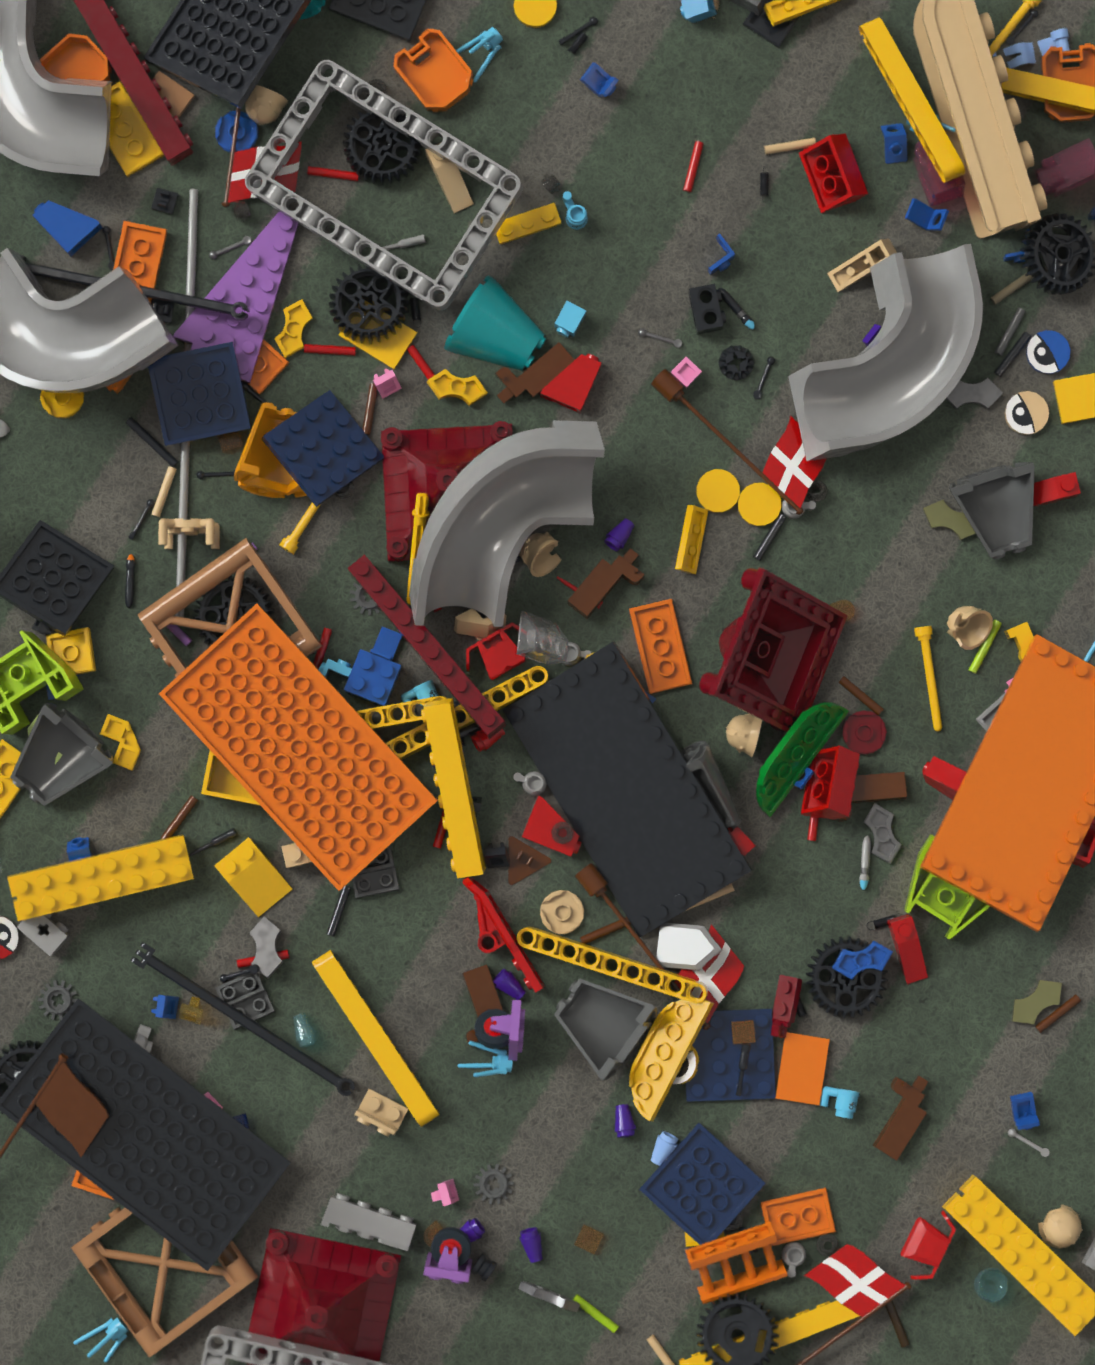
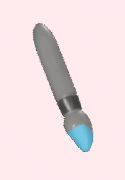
[859,835,871,890]

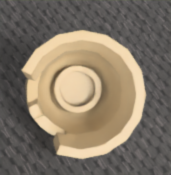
[245,85,288,126]
[519,532,561,577]
[947,606,993,650]
[726,714,762,757]
[1038,1205,1083,1249]

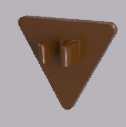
[508,836,551,885]

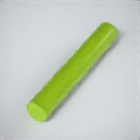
[573,1294,619,1333]

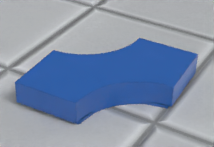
[832,941,893,979]

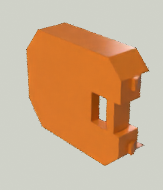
[393,29,473,112]
[40,33,112,81]
[1041,43,1095,123]

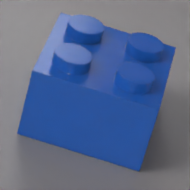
[344,649,402,706]

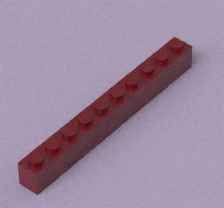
[74,0,194,166]
[347,554,506,739]

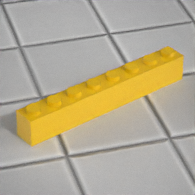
[421,698,486,878]

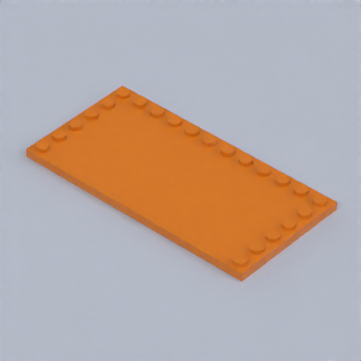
[159,603,438,891]
[920,634,1095,932]

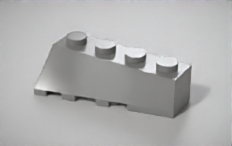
[321,1193,417,1251]

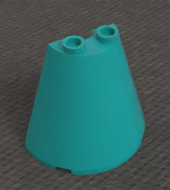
[444,275,546,371]

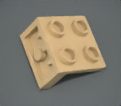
[354,1088,408,1137]

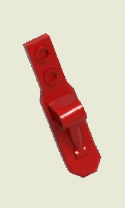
[463,877,545,993]

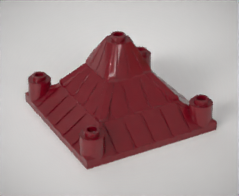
[381,421,520,562]
[699,568,848,733]
[245,1228,401,1365]

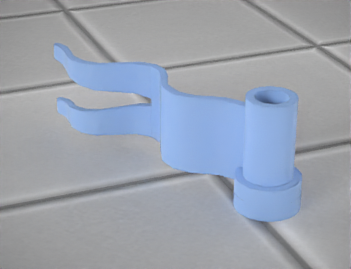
[992,28,1072,69]

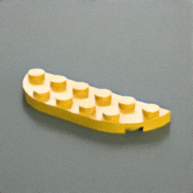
[629,998,714,1121]

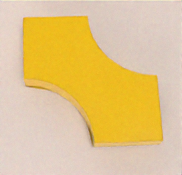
[275,299,313,359]
[427,369,488,406]

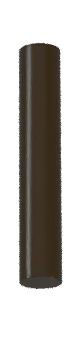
[885,1300,910,1347]

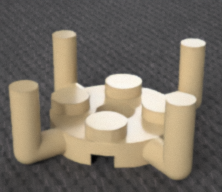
[158,518,220,549]

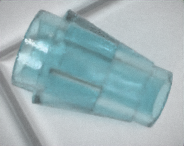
[293,1013,317,1048]

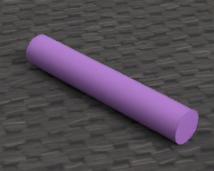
[167,624,192,646]

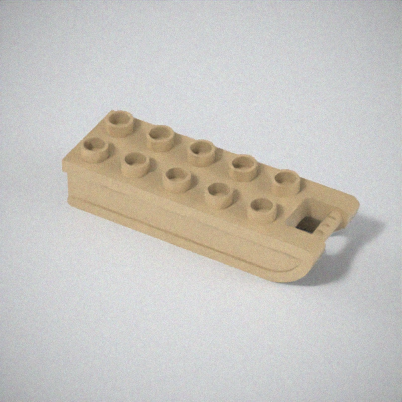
[913,0,1047,238]

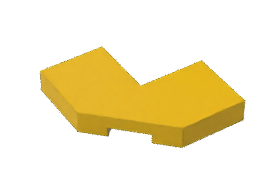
[100,714,141,771]

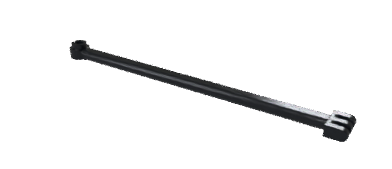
[21,255,250,321]
[130,942,355,1096]

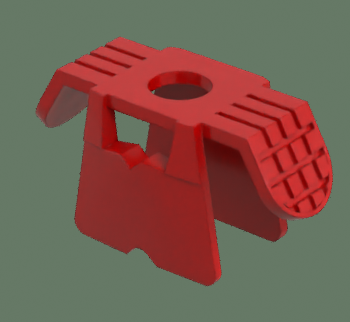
[466,622,531,680]
[900,1210,956,1279]

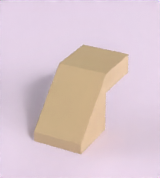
[454,609,507,638]

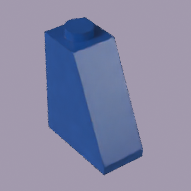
[33,200,103,257]

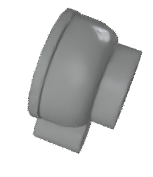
[781,500,816,519]
[557,642,591,666]
[513,771,547,796]
[134,1024,153,1053]
[781,1242,806,1278]

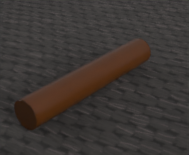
[362,383,377,435]
[838,676,883,715]
[161,795,198,839]
[579,917,631,944]
[1035,994,1081,1033]

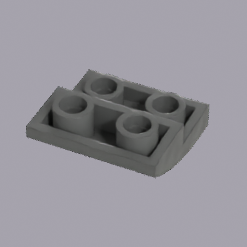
[352,845,399,899]
[216,972,275,1030]

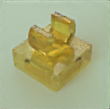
[179,996,203,1024]

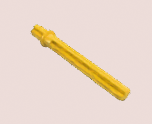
[406,493,430,605]

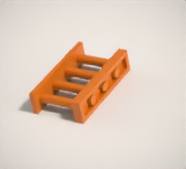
[685,1222,788,1304]

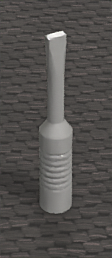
[382,234,426,250]

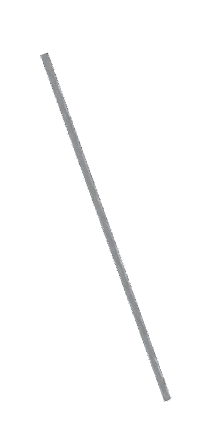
[175,189,198,618]

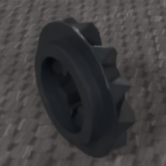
[719,345,754,380]

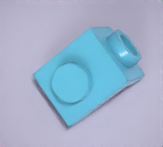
[319,659,352,678]

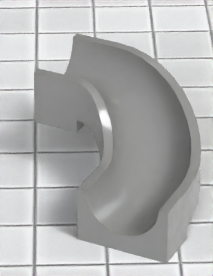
[0,0,111,176]
[788,244,983,461]
[0,248,179,393]
[409,420,605,627]

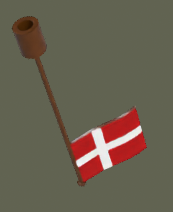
[222,107,302,207]
[651,369,827,515]
[575,863,744,1030]
[796,1243,911,1365]

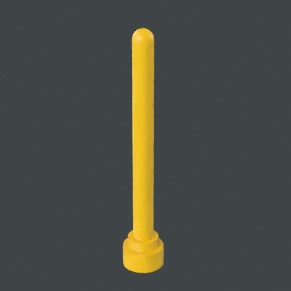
[989,0,1042,57]
[279,502,321,555]
[914,626,942,732]

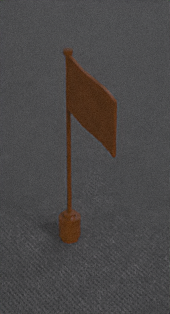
[0,1053,109,1158]

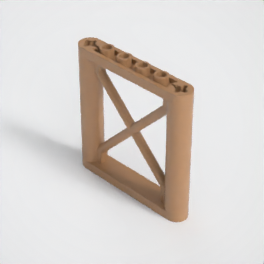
[138,538,322,677]
[71,1207,258,1357]

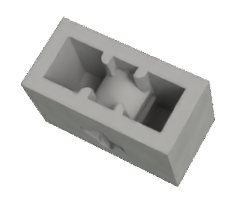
[17,914,70,956]

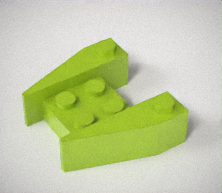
[0,630,84,735]
[904,834,991,940]

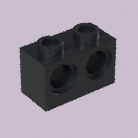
[688,284,726,335]

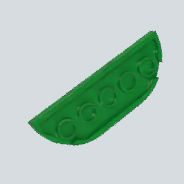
[756,702,849,817]

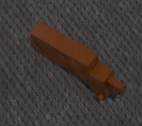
[495,342,574,404]
[567,548,644,619]
[838,772,907,822]
[462,964,503,1049]
[873,1075,928,1161]

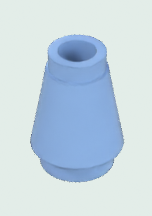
[651,1131,678,1166]

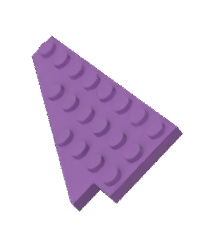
[173,212,299,383]

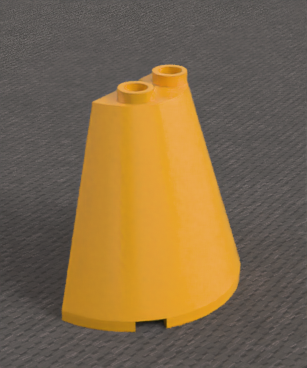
[234,402,307,498]

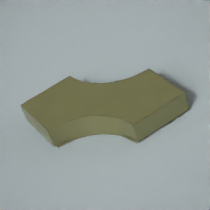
[923,500,976,540]
[1012,980,1062,1024]

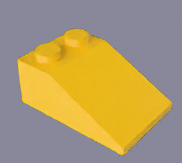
[214,837,293,917]

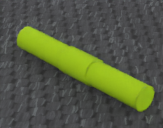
[968,620,1002,674]

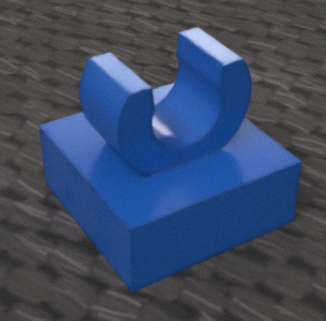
[151,995,179,1019]

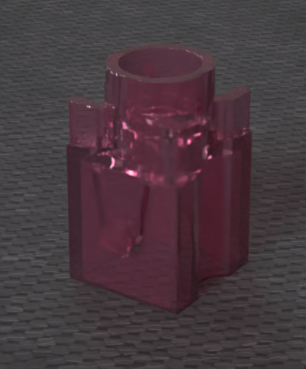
[1035,138,1095,197]
[913,141,966,207]

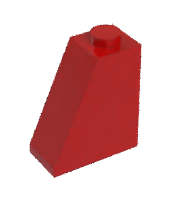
[540,354,601,414]
[923,756,967,800]
[522,796,582,857]

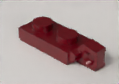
[771,975,803,1038]

